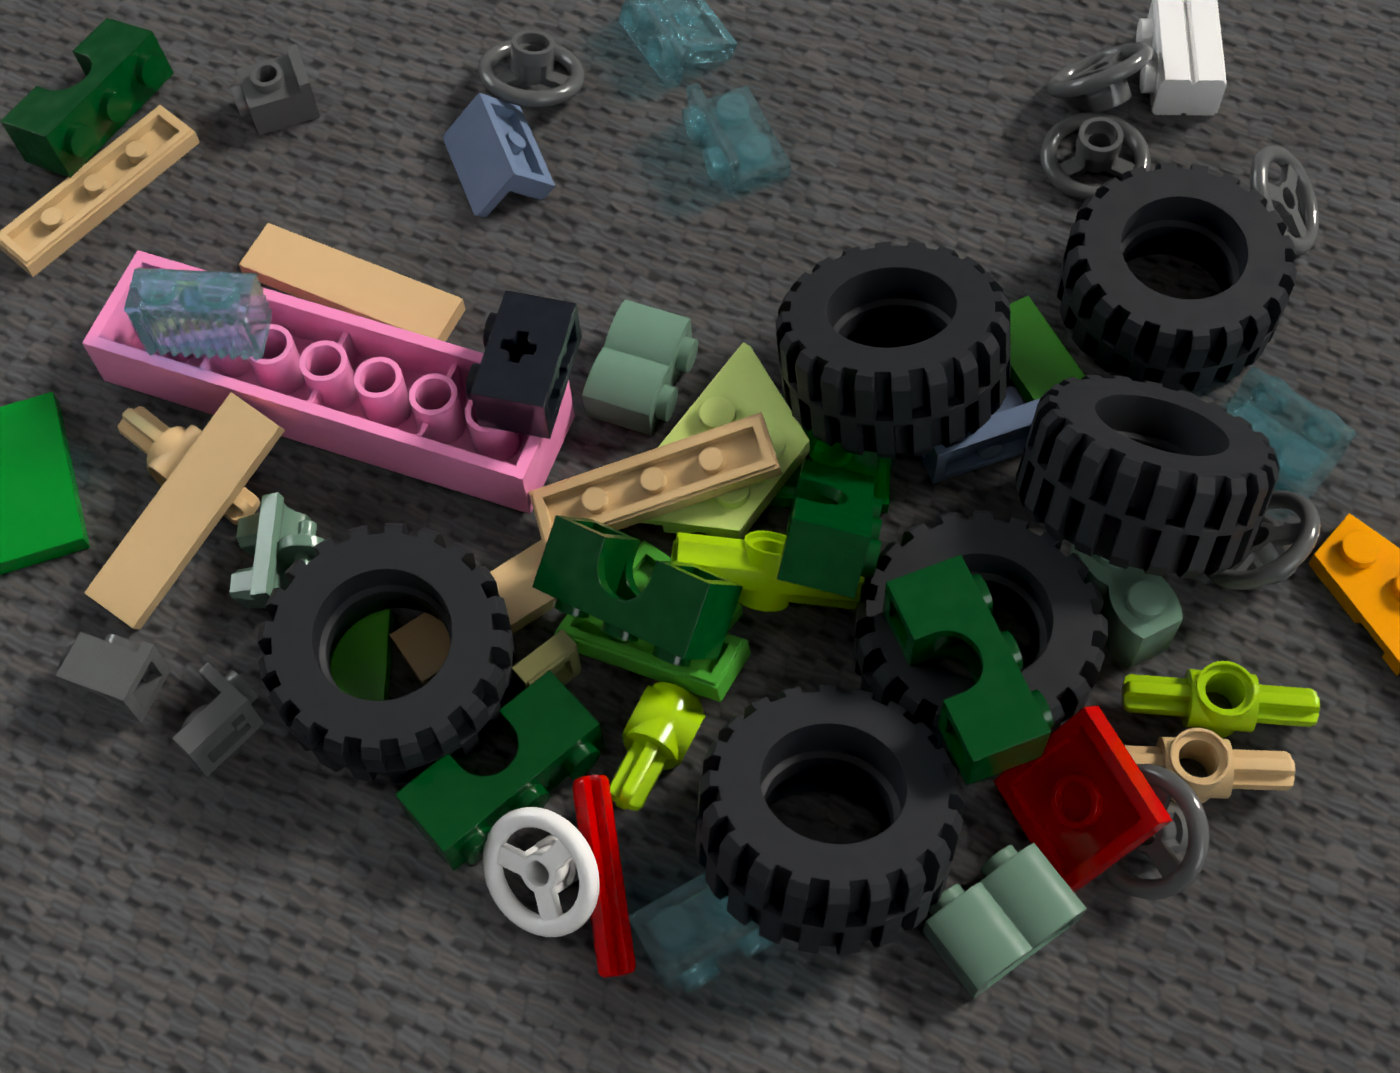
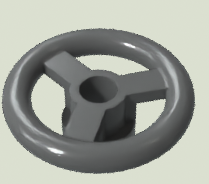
[478,30,585,107]
[1047,42,1153,113]
[1040,112,1151,202]
[1247,144,1319,255]
[1206,490,1321,590]
[1102,764,1209,900]

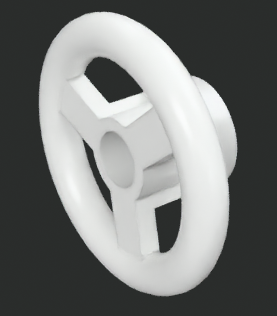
[483,807,600,937]

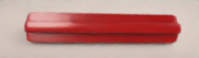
[572,775,636,978]

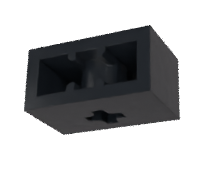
[466,290,582,439]

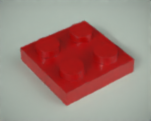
[993,705,1173,892]

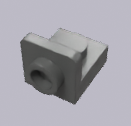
[172,662,264,777]

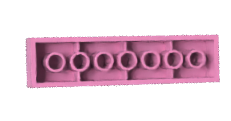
[82,250,575,514]

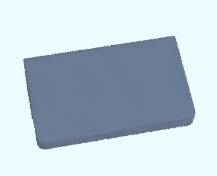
[443,93,555,217]
[920,386,1040,484]

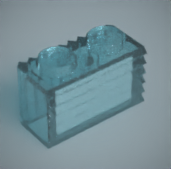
[124,268,272,361]

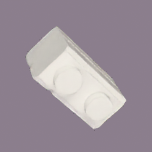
[1136,0,1227,116]

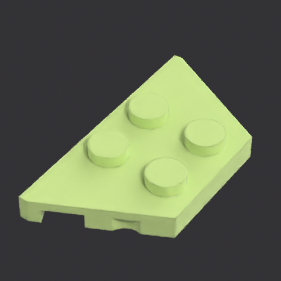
[626,342,810,539]

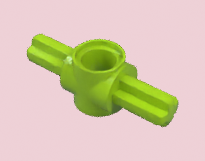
[1121,661,1320,738]
[610,682,706,811]

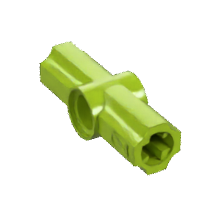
[671,531,864,612]

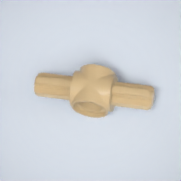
[118,406,260,525]
[1124,728,1295,803]

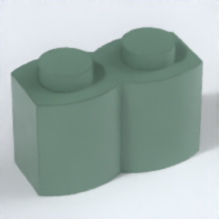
[582,299,698,436]
[1068,544,1183,668]
[923,843,1087,999]

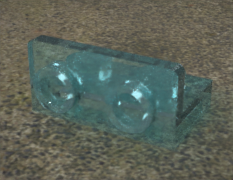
[619,0,738,87]
[682,83,791,198]
[1224,367,1356,500]
[629,872,774,993]

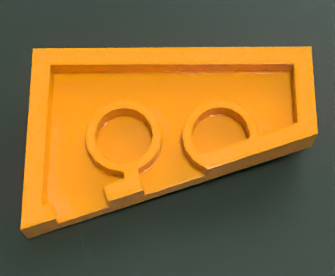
[1308,513,1400,676]

